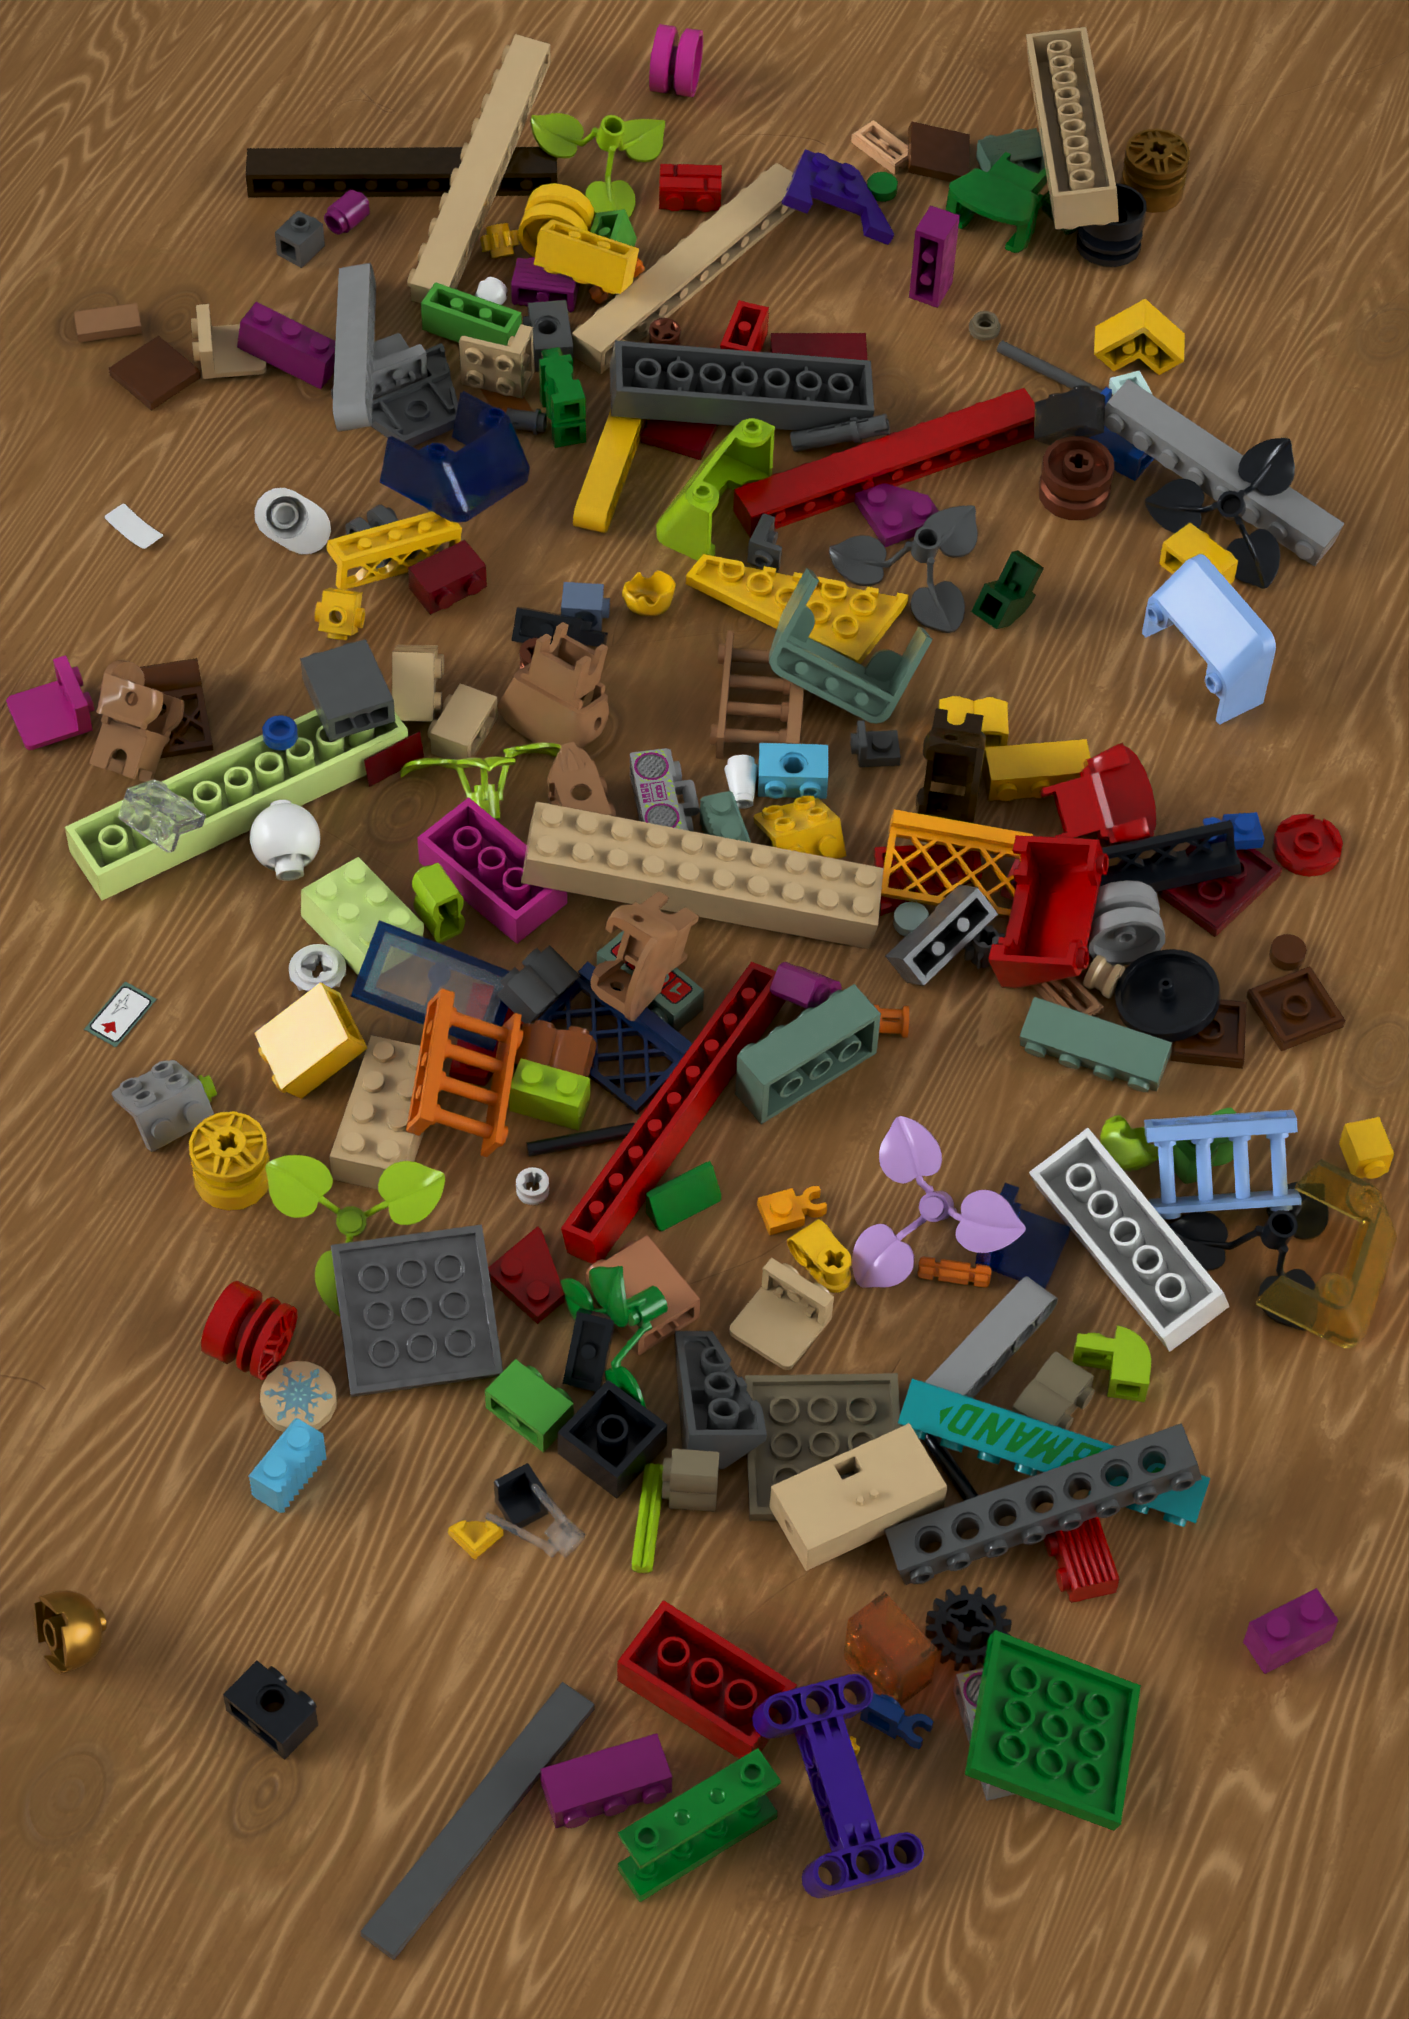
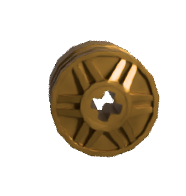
[1120,128,1190,213]

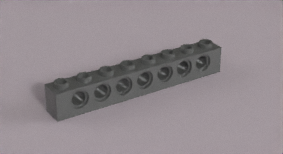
[884,1423,1202,1585]

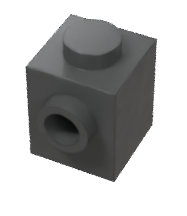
[275,210,325,268]

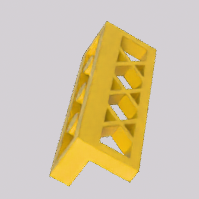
[327,507,462,590]

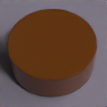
[1269,934,1307,970]

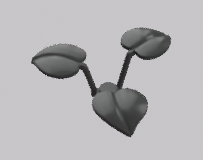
[829,505,978,633]

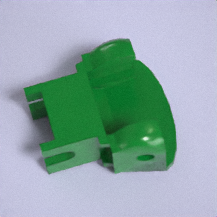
[946,152,1047,253]

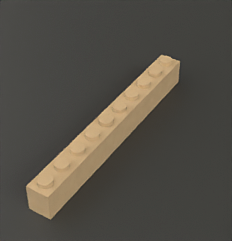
[407,34,551,303]
[572,163,795,374]

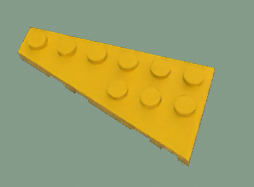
[685,554,909,664]

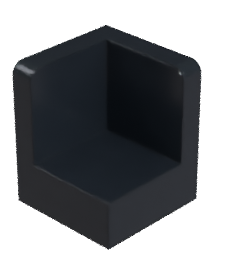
[494,1463,548,1532]

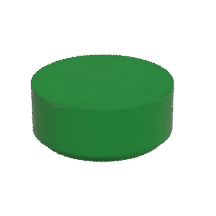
[867,172,898,202]

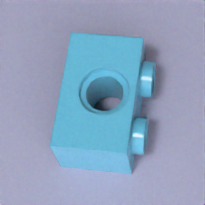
[758,743,828,799]

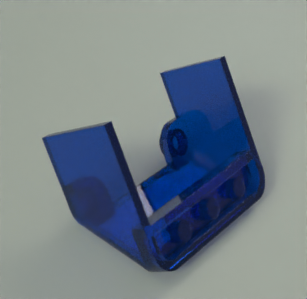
[380,391,530,523]

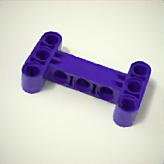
[752,1674,924,1898]

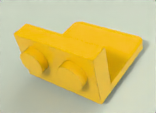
[754,795,847,859]

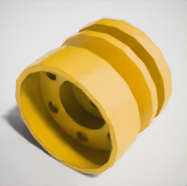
[189,1111,270,1211]

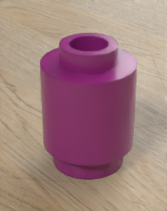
[324,190,370,235]

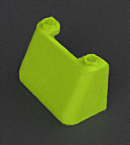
[656,418,775,561]

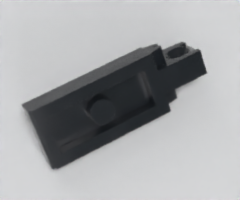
[511,607,608,647]

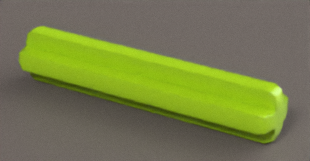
[631,1463,663,1574]

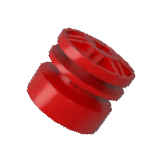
[201,1280,298,1380]

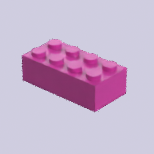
[417,797,567,944]

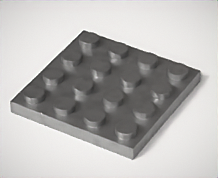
[331,1224,503,1397]

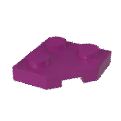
[854,483,939,547]

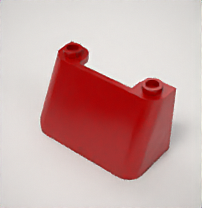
[988,835,1109,988]

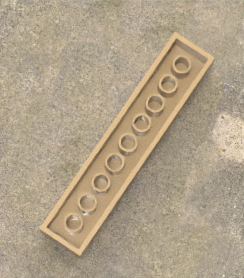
[1026,27,1119,230]
[521,801,883,949]

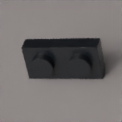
[562,1308,615,1392]

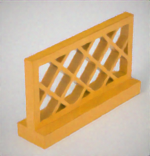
[881,809,1033,919]

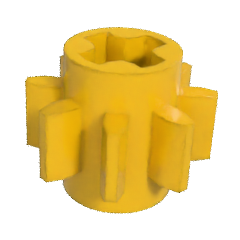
[480,223,520,259]

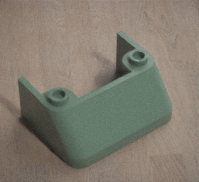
[769,568,933,724]

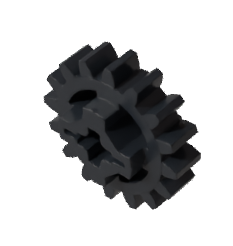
[925,1585,1012,1671]

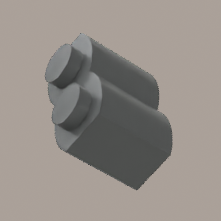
[497,945,580,1024]

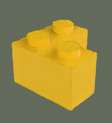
[1094,299,1185,375]

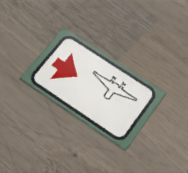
[84,982,157,1047]

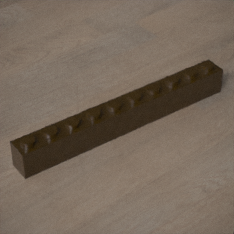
[246,147,557,198]

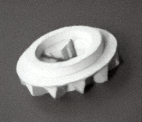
[289,944,346,991]

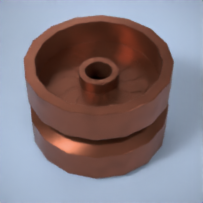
[1039,436,1114,520]

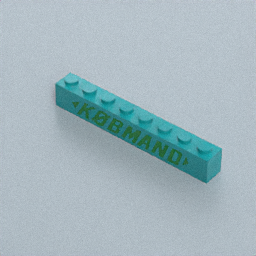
[898,1378,1210,1527]

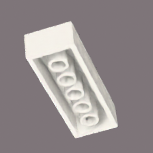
[1029,1128,1230,1352]

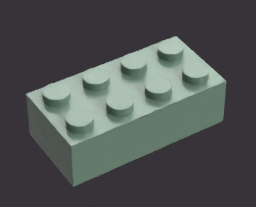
[735,984,881,1124]

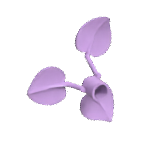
[852,1116,1026,1288]

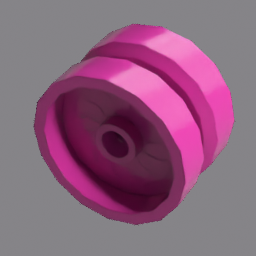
[649,24,704,98]

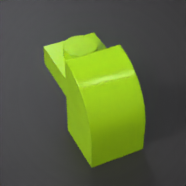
[1072,1326,1151,1402]

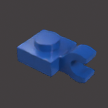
[1203,812,1265,850]
[860,1692,934,1749]

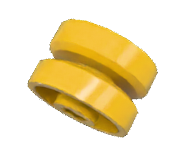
[518,183,594,257]

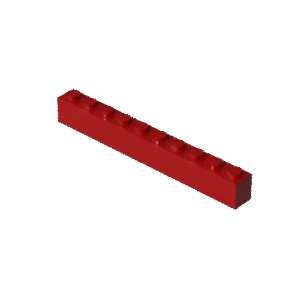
[733,388,1043,538]
[561,961,786,1264]

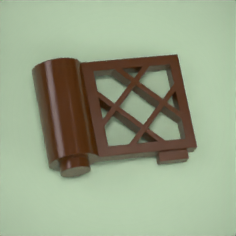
[139,658,213,759]

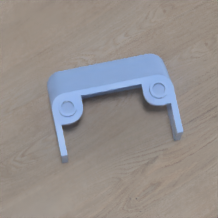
[1142,554,1276,725]

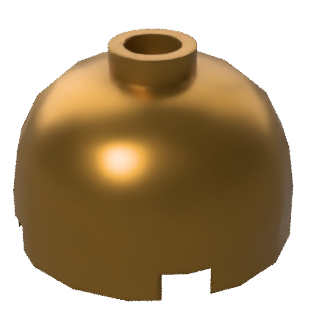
[33,1590,107,1674]

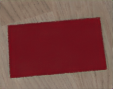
[364,731,425,787]

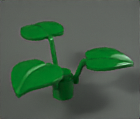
[560,1266,668,1408]

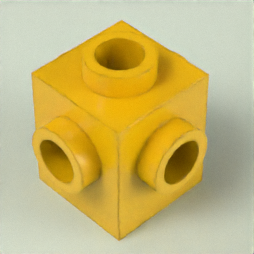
[315,588,365,640]

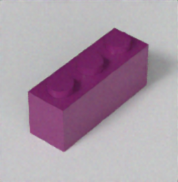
[909,205,960,308]
[237,302,335,389]
[540,1733,672,1829]

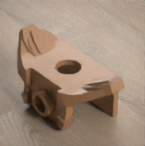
[547,742,617,817]

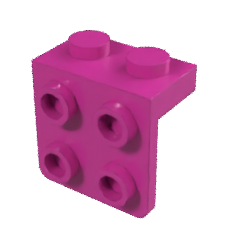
[6,655,95,750]

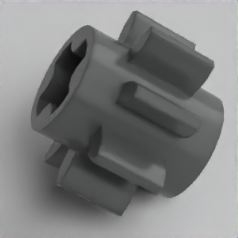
[964,925,1005,969]

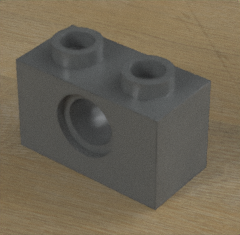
[523,300,573,372]

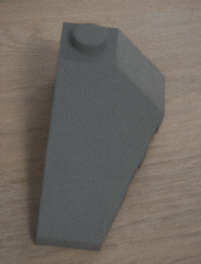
[674,1331,767,1469]

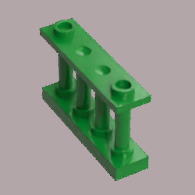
[618,1748,781,1902]

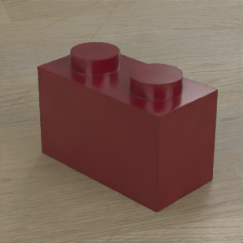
[408,540,487,615]

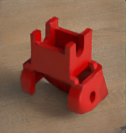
[1039,742,1156,846]

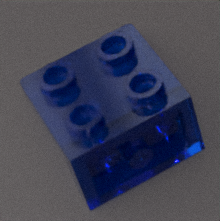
[975,1183,1071,1289]

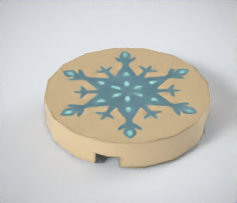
[260,1361,337,1432]

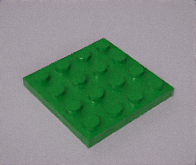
[965,1630,1141,1831]

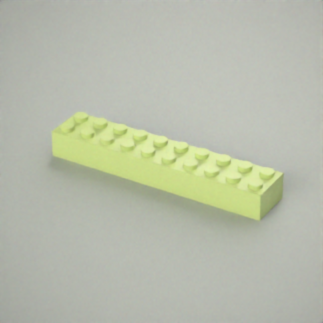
[65,709,408,901]

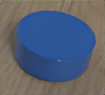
[262,715,298,750]

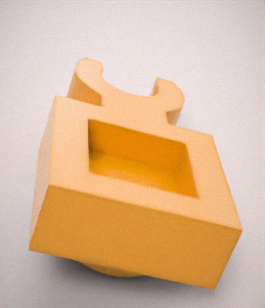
[757,1186,827,1236]

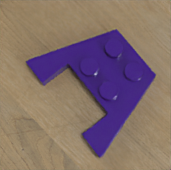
[782,149,894,245]

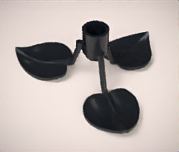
[1145,438,1295,589]
[1168,1180,1329,1331]

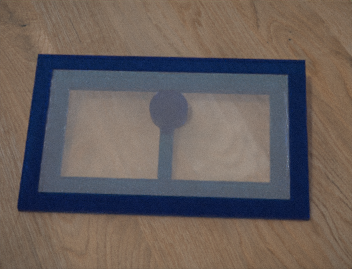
[350,920,510,1052]

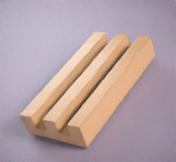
[851,120,908,174]

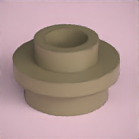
[969,311,1001,341]

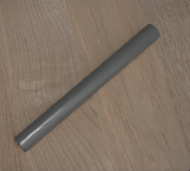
[997,340,1113,398]

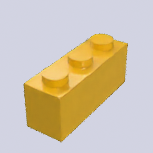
[534,219,639,294]
[982,739,1091,801]

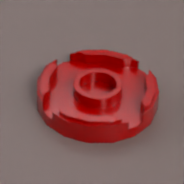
[1272,814,1343,877]

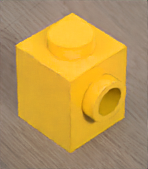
[1339,1117,1394,1180]

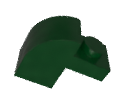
[971,550,1044,629]

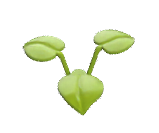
[530,113,665,218]
[400,742,561,820]
[265,1155,445,1317]

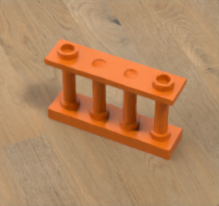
[406,988,523,1157]

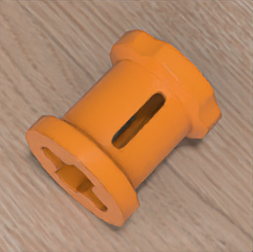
[873,1004,909,1038]

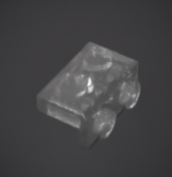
[118,779,206,853]

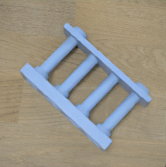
[1144,1110,1302,1219]

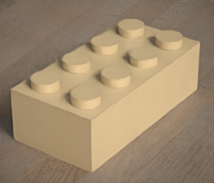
[330,1035,443,1189]

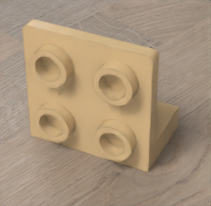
[459,324,534,399]

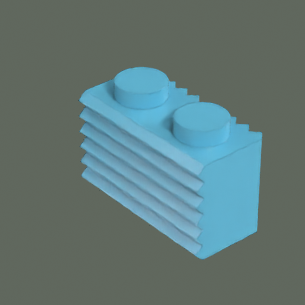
[248,1418,327,1513]

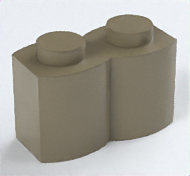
[1012,1351,1095,1430]
[662,1448,720,1512]

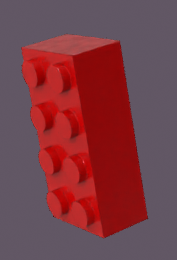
[617,1600,797,1759]

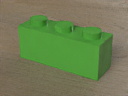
[421,282,522,346]

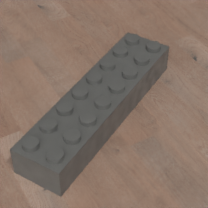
[610,340,875,431]

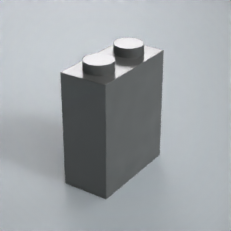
[300,639,395,741]

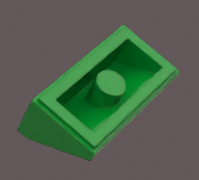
[646,1161,721,1231]

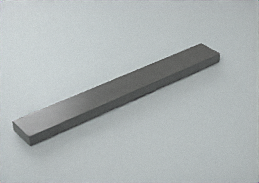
[360,1682,595,1960]

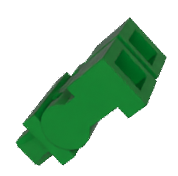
[539,347,586,448]

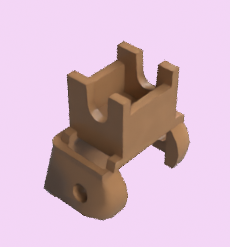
[497,622,609,748]
[89,660,185,784]
[590,891,699,1021]

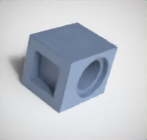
[561,582,610,631]

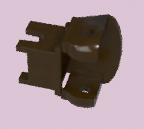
[916,708,986,823]

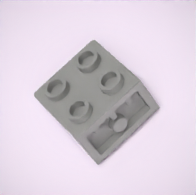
[373,333,428,399]

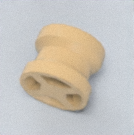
[1083,955,1125,999]

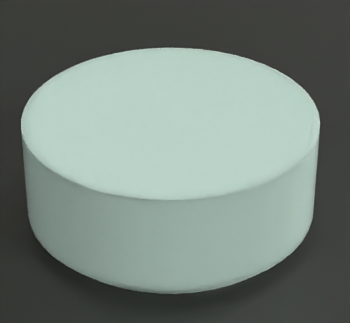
[893,902,929,936]

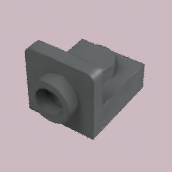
[747,513,782,572]
[850,720,901,767]

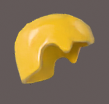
[622,570,676,616]

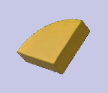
[448,1520,504,1560]

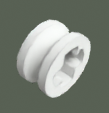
[516,1167,549,1205]

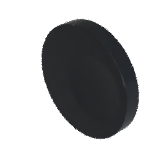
[1115,949,1221,1042]

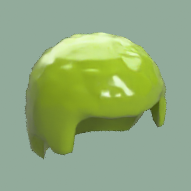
[1100,1115,1159,1172]

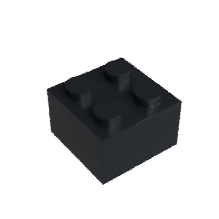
[557,1380,667,1499]

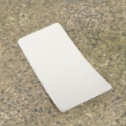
[105,504,163,549]

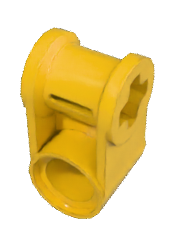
[787,1219,851,1293]

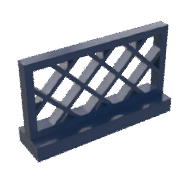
[538,961,693,1115]

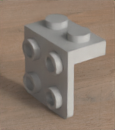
[112,1060,214,1152]

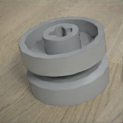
[1087,880,1165,966]

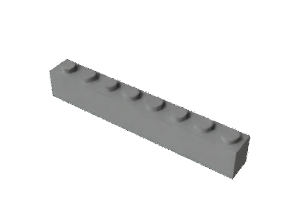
[1100,379,1344,566]

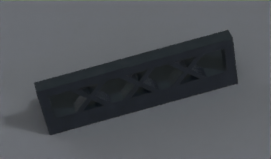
[1100,820,1241,892]

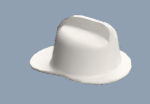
[254,488,331,554]

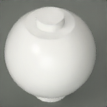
[250,800,321,881]

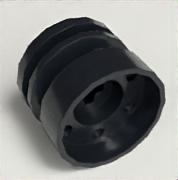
[1076,183,1146,267]

